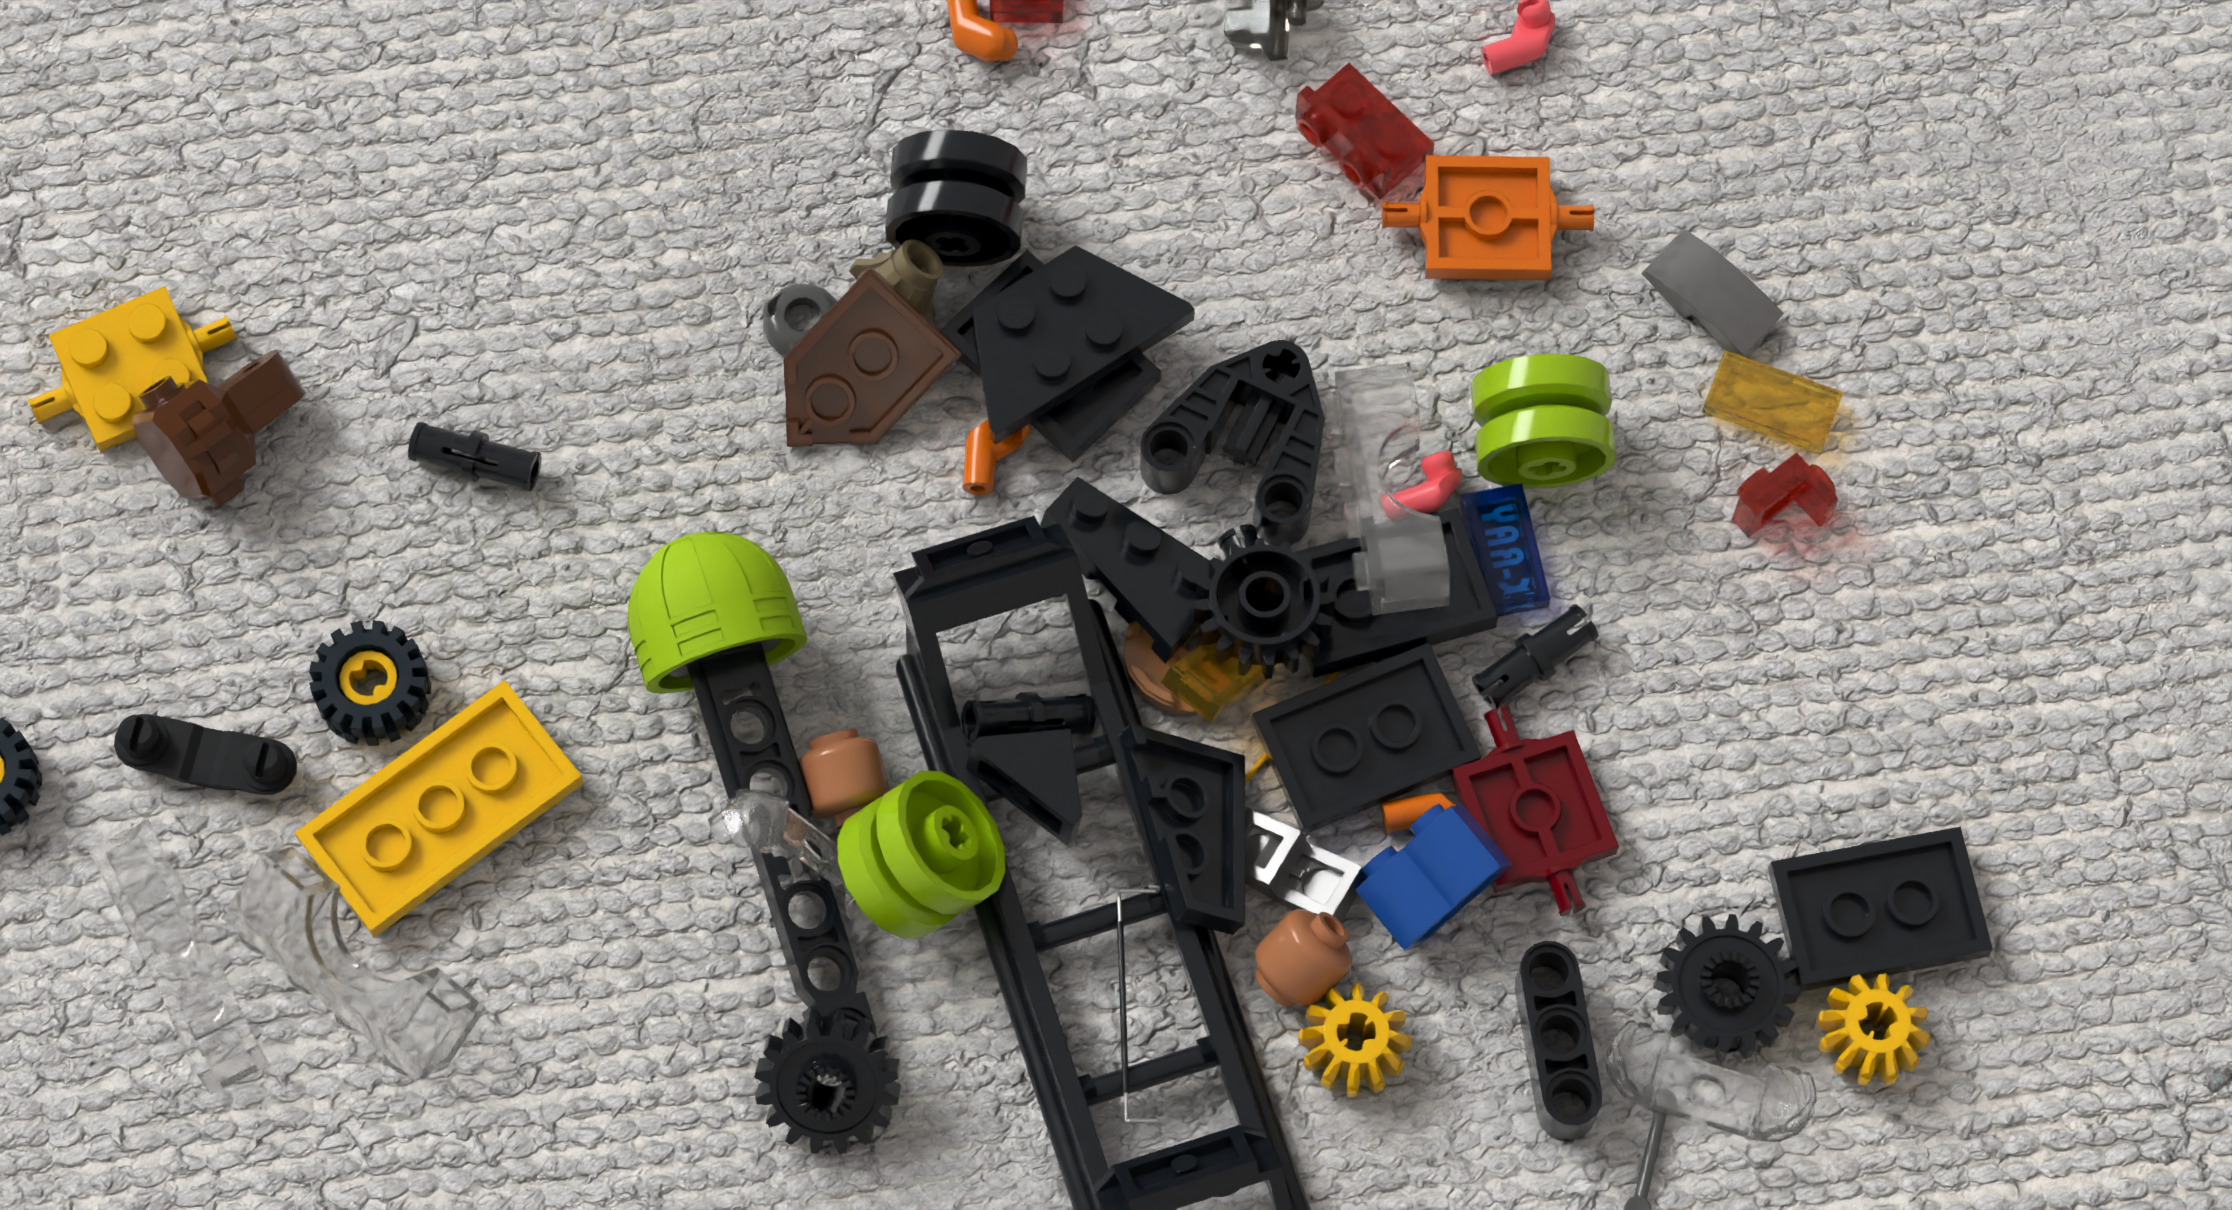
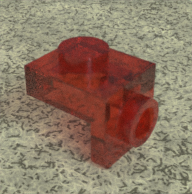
[1732,452,1838,538]

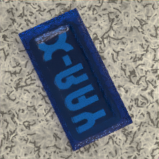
[1459,483,1551,617]

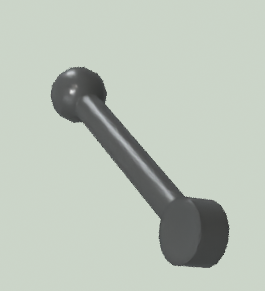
[1624,1091,1676,1210]

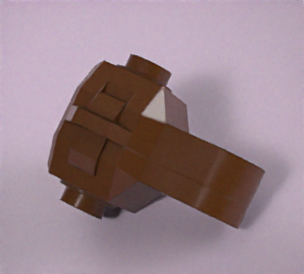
[132,350,306,507]

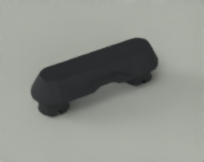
[114,714,297,795]

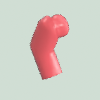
[1481,0,1555,75]
[1380,450,1462,526]

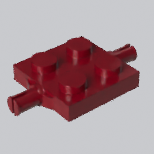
[1450,705,1619,916]

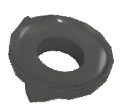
[763,284,837,356]

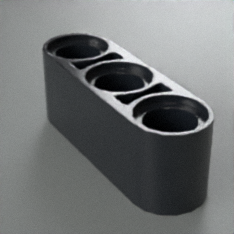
[1515,941,1602,1141]

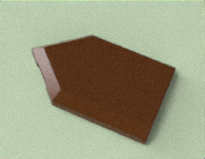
[783,267,962,447]

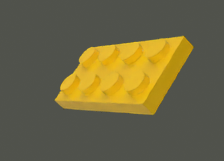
[295,680,584,938]

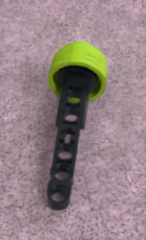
[628,531,877,1038]

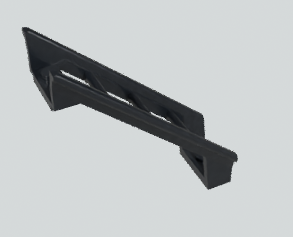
[893,516,1311,1210]

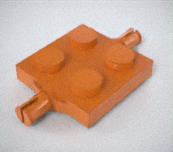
[1382,155,1594,280]

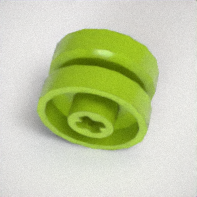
[1471,354,1616,489]
[837,771,1005,939]

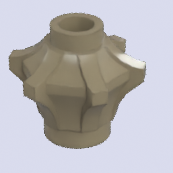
[849,239,944,322]

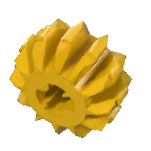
[1816,973,1930,1086]
[1298,982,1411,1098]

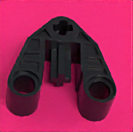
[1140,340,1325,546]

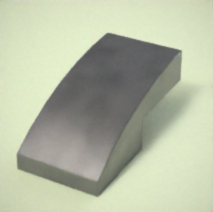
[1641,229,1784,359]
[1245,808,1367,923]

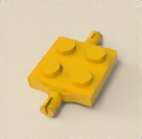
[28,286,237,451]

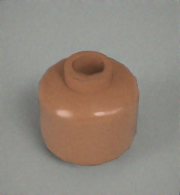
[799,729,890,829]
[1255,909,1352,1007]

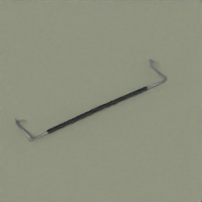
[1117,885,1169,1124]

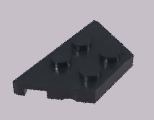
[972,245,1195,445]

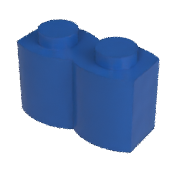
[1355,804,1512,951]

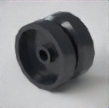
[885,129,1027,267]

